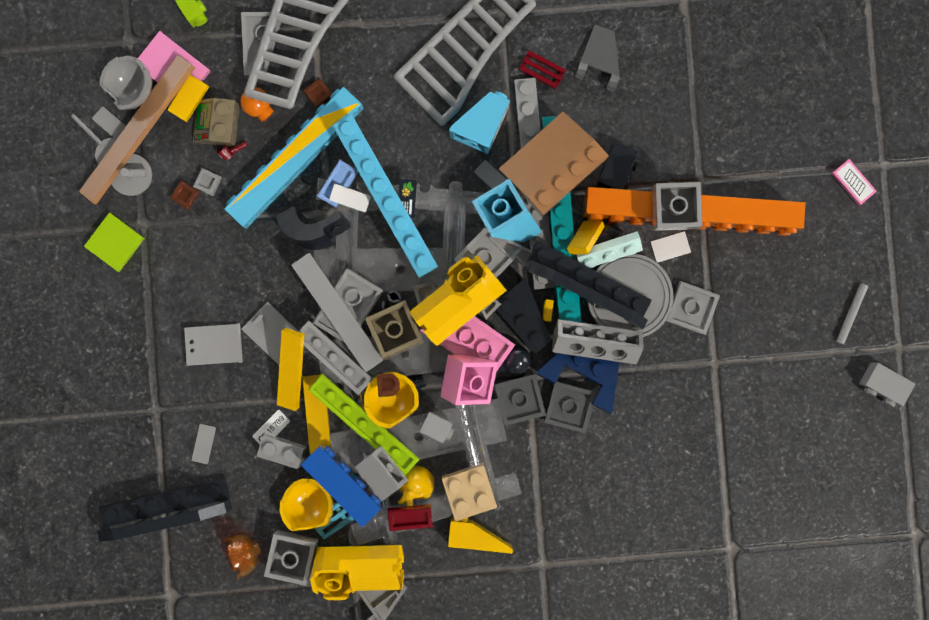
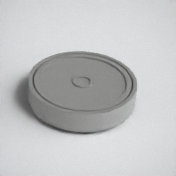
[586,254,673,337]

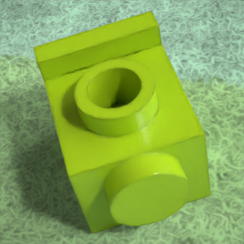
[175,0,208,28]

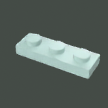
[576,231,643,268]

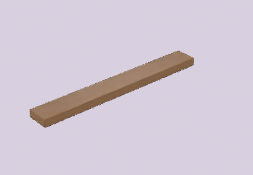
[79,55,196,204]

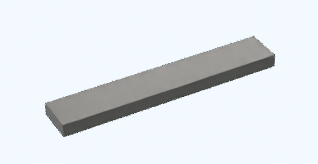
[292,253,384,372]

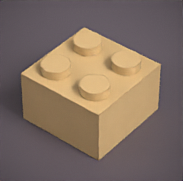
[442,463,497,521]

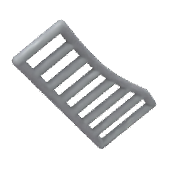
[244,0,349,109]
[394,0,536,126]

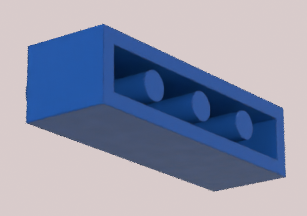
[301,445,382,528]

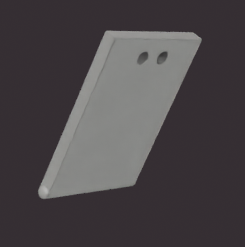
[242,302,299,366]
[184,323,243,366]

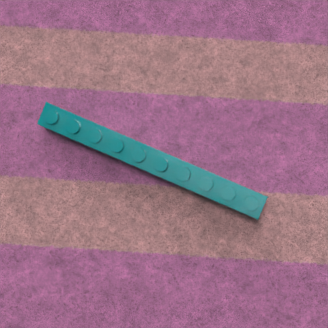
[541,116,581,323]

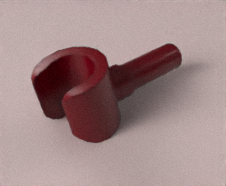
[217,141,248,160]

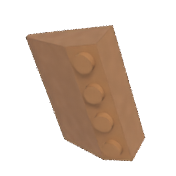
[499,112,609,217]

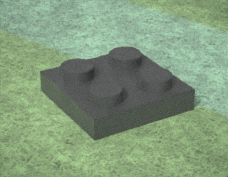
[494,374,546,426]
[544,382,596,434]

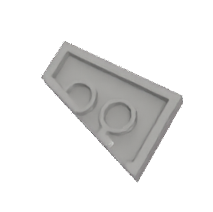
[241,12,284,77]

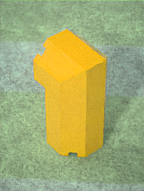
[409,256,507,346]
[310,545,404,600]

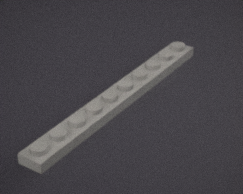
[514,78,555,290]

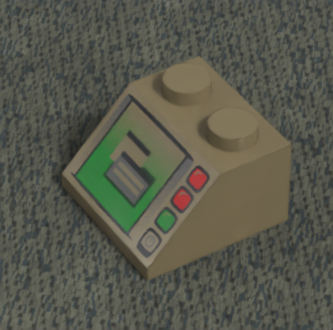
[193,98,240,147]

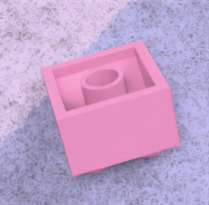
[441,355,498,405]

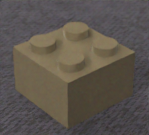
[365,301,424,360]

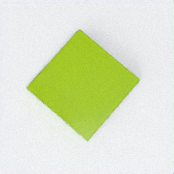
[84,213,145,272]

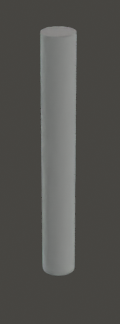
[836,283,868,345]

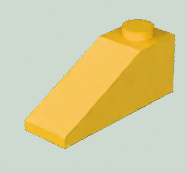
[448,517,513,554]

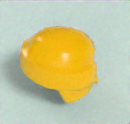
[398,466,435,506]

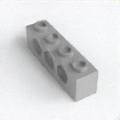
[552,319,644,364]

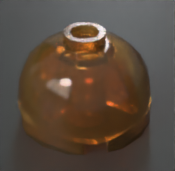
[223,534,261,579]

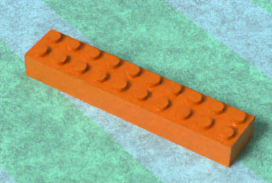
[582,187,806,236]

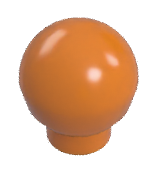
[240,87,274,122]

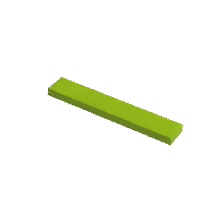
[308,373,420,476]

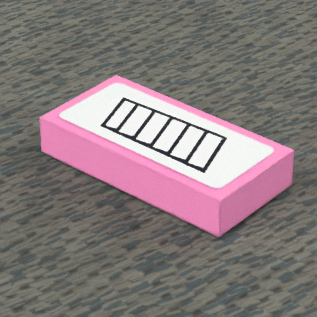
[831,159,876,206]

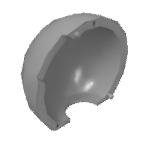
[99,56,152,110]

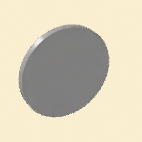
[112,154,152,196]

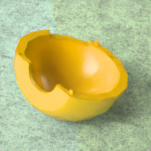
[364,372,419,428]
[279,479,334,531]

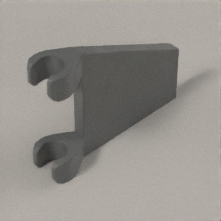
[575,24,620,92]

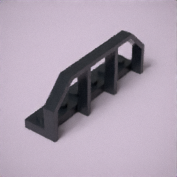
[522,241,652,330]
[97,478,232,542]

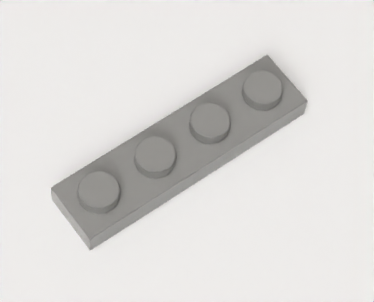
[299,321,373,395]

